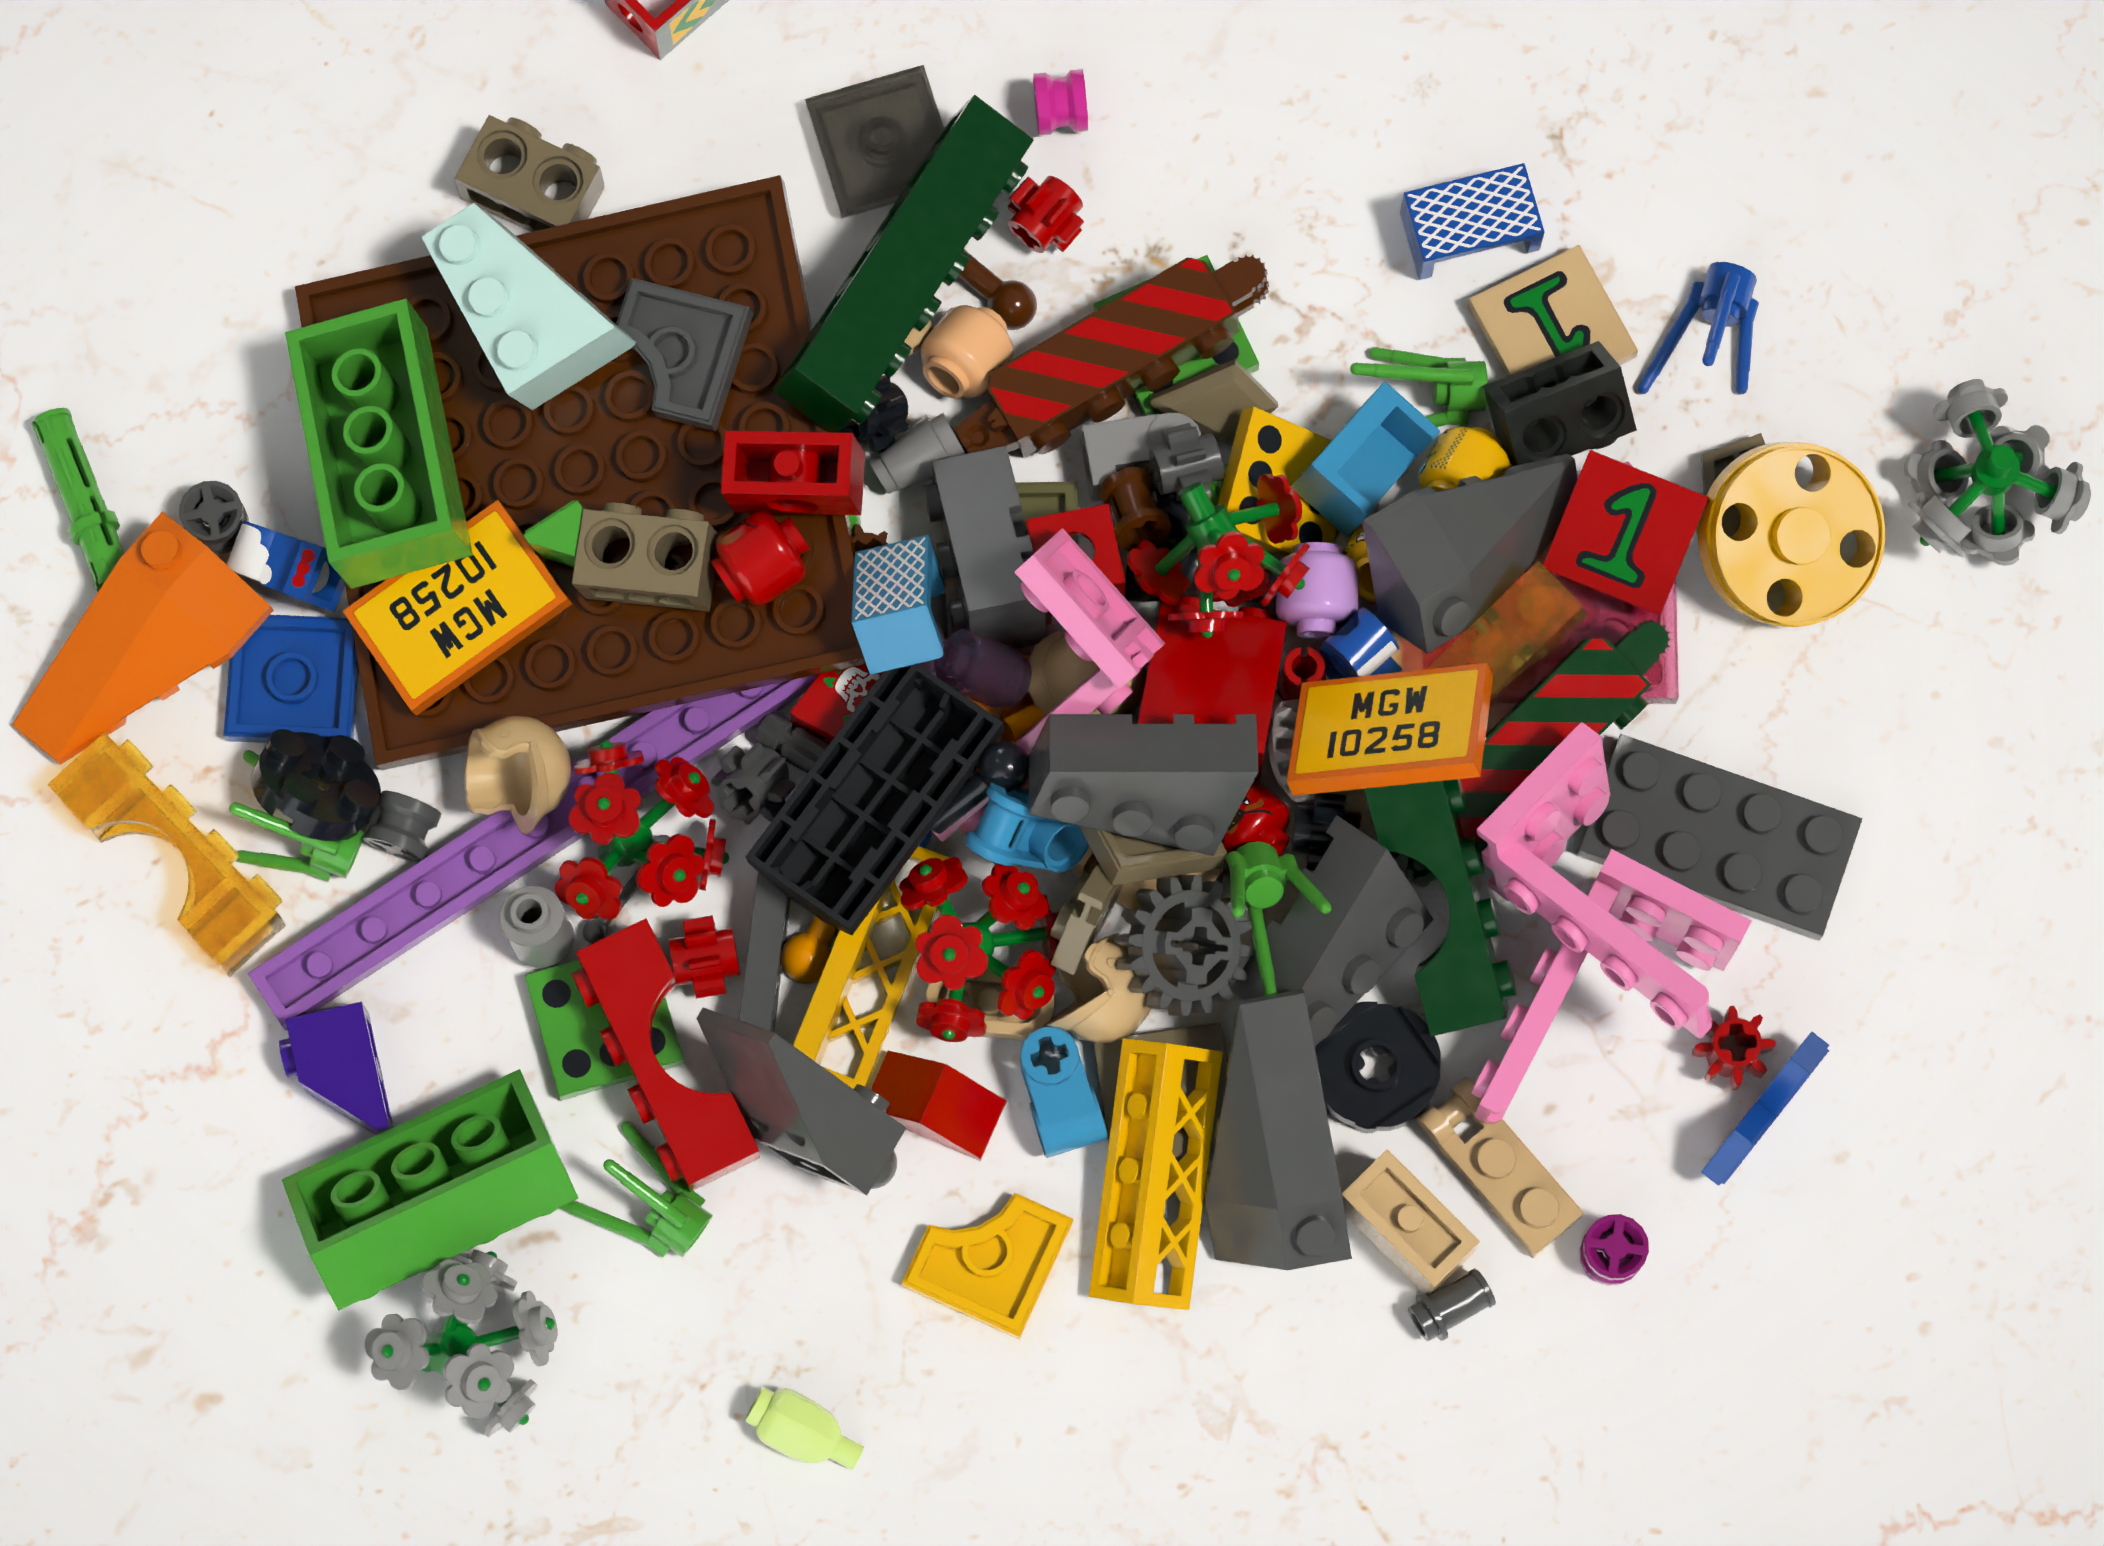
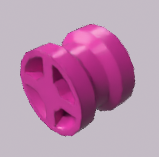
[1033,69,1088,136]

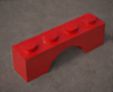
[571,918,760,1192]

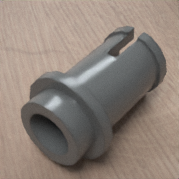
[1408,1268,1496,1342]

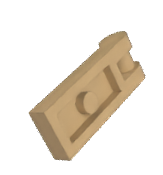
[1416,1077,1584,1258]

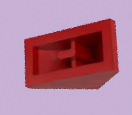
[871,1050,1006,1161]

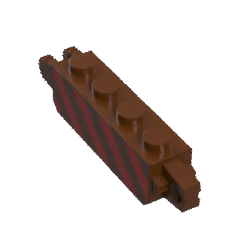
[955,255,1269,458]

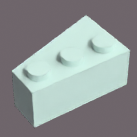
[421,203,637,410]

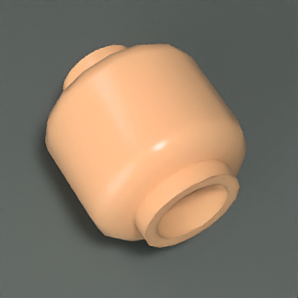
[920,305,1013,399]

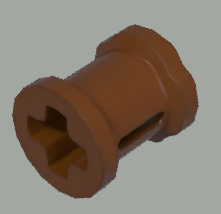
[1098,467,1172,551]

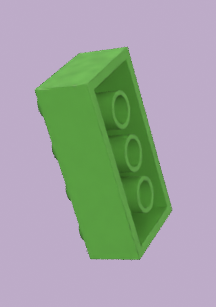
[285,298,473,589]
[281,1069,579,1311]

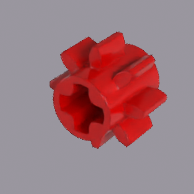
[1007,176,1084,253]
[669,915,740,999]
[1692,1006,1776,1090]

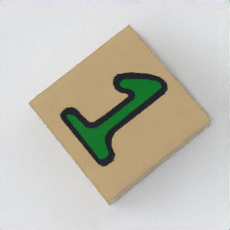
[1468,245,1638,376]

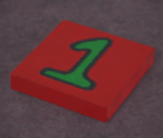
[1542,450,1709,615]

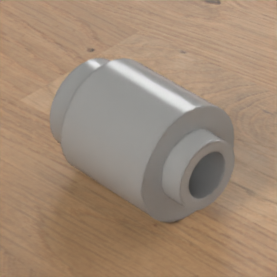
[499,886,574,968]

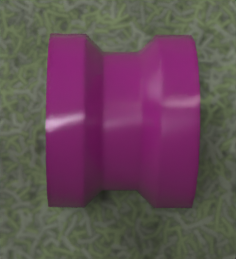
[1579,1214,1649,1286]

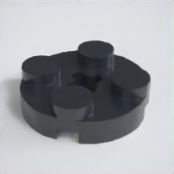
[251,729,381,841]
[1315,1002,1441,1133]

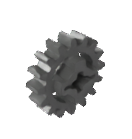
[1115,875,1254,1016]

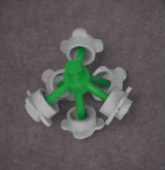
[1904,379,2091,566]

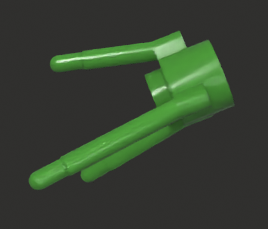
[1350,347,1488,427]
[229,750,365,882]
[1226,841,1332,996]
[559,1121,713,1258]

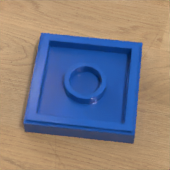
[223,615,359,743]

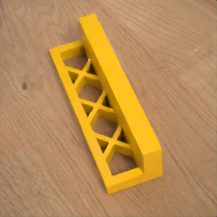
[793,846,950,1089]
[1089,1038,1223,1310]

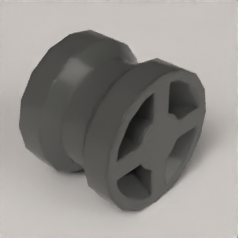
[179,480,249,554]
[364,790,441,863]

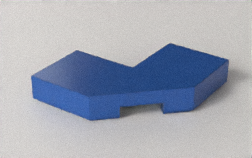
[1701,1031,1830,1186]

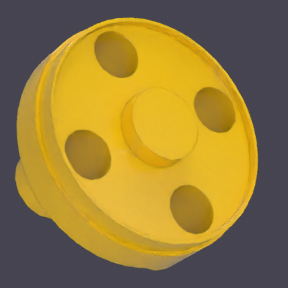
[1696,442,1885,627]

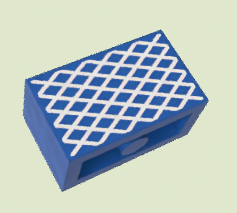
[1400,163,1545,280]

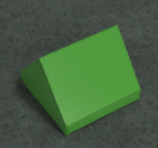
[524,500,585,567]

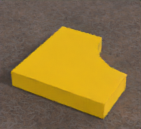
[901,1193,1074,1340]

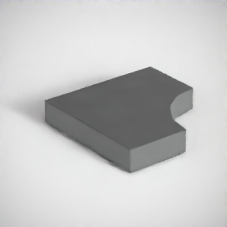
[616,278,754,432]

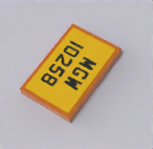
[342,500,572,716]
[1286,663,1493,796]

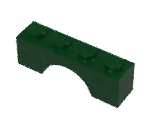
[1364,779,1517,1037]

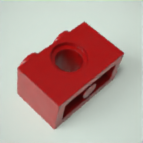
[721,431,865,515]

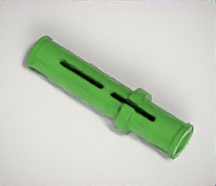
[31,408,124,592]

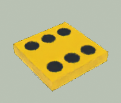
[1217,406,1337,558]

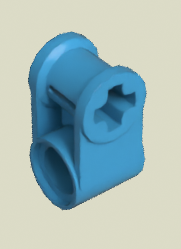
[963,782,1089,872]
[1020,1027,1108,1158]

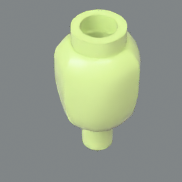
[745,1386,864,1470]

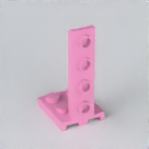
[931,528,1165,842]
[1477,722,1712,1039]
[1471,849,1752,1124]

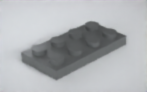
[1577,733,1863,941]

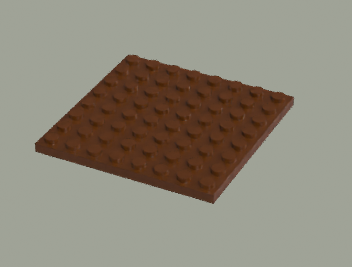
[295,175,866,770]

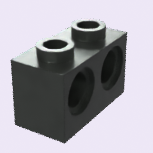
[1483,341,1637,466]

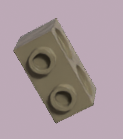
[454,115,605,232]
[572,502,719,612]

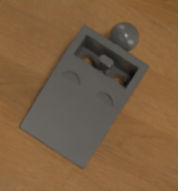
[696,1007,906,1195]

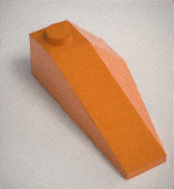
[12,512,274,765]

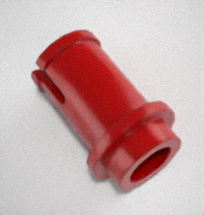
[1277,647,1327,701]

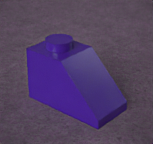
[279,1001,394,1135]

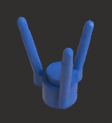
[1637,262,1759,394]

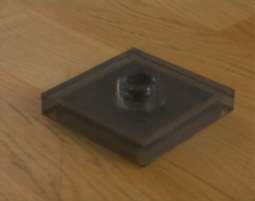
[805,65,944,219]

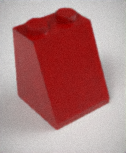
[1138,596,1287,782]

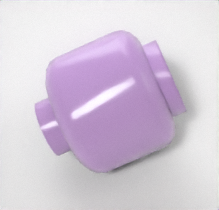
[1276,542,1359,639]

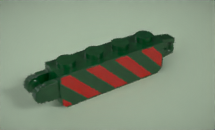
[1395,620,1671,889]

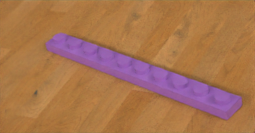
[247,674,819,1031]

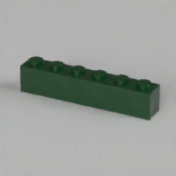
[772,94,1034,433]

